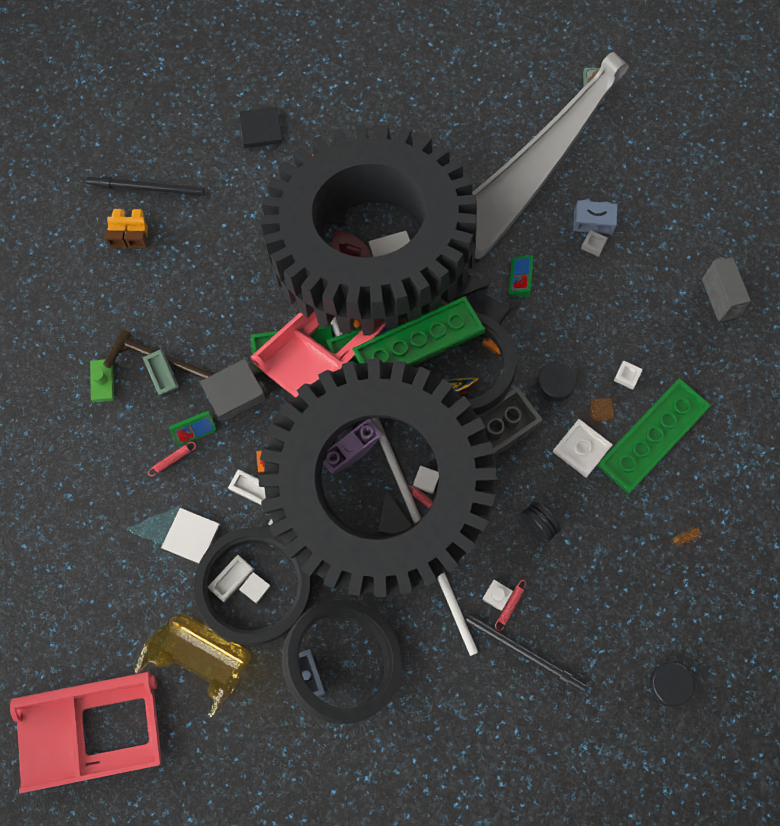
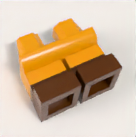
[104,209,148,248]

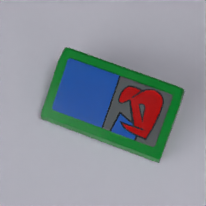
[509,255,533,297]
[169,411,216,446]

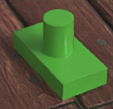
[90,359,114,403]

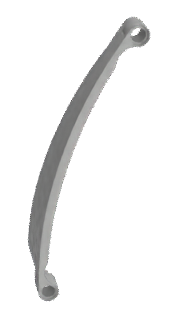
[473,52,629,260]

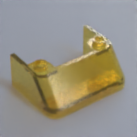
[134,614,251,718]

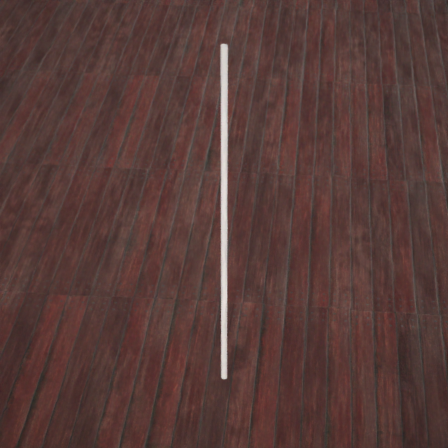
[331,316,478,656]

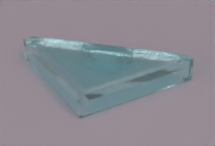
[127,507,180,545]

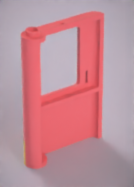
[250,311,386,398]
[10,672,161,794]

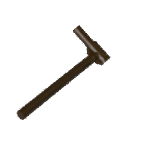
[103,330,214,379]

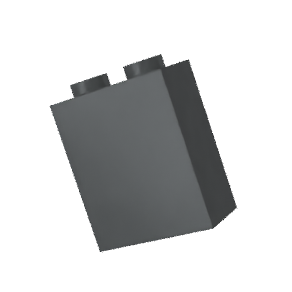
[702,257,751,322]
[200,359,267,423]

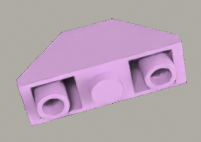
[323,419,382,474]

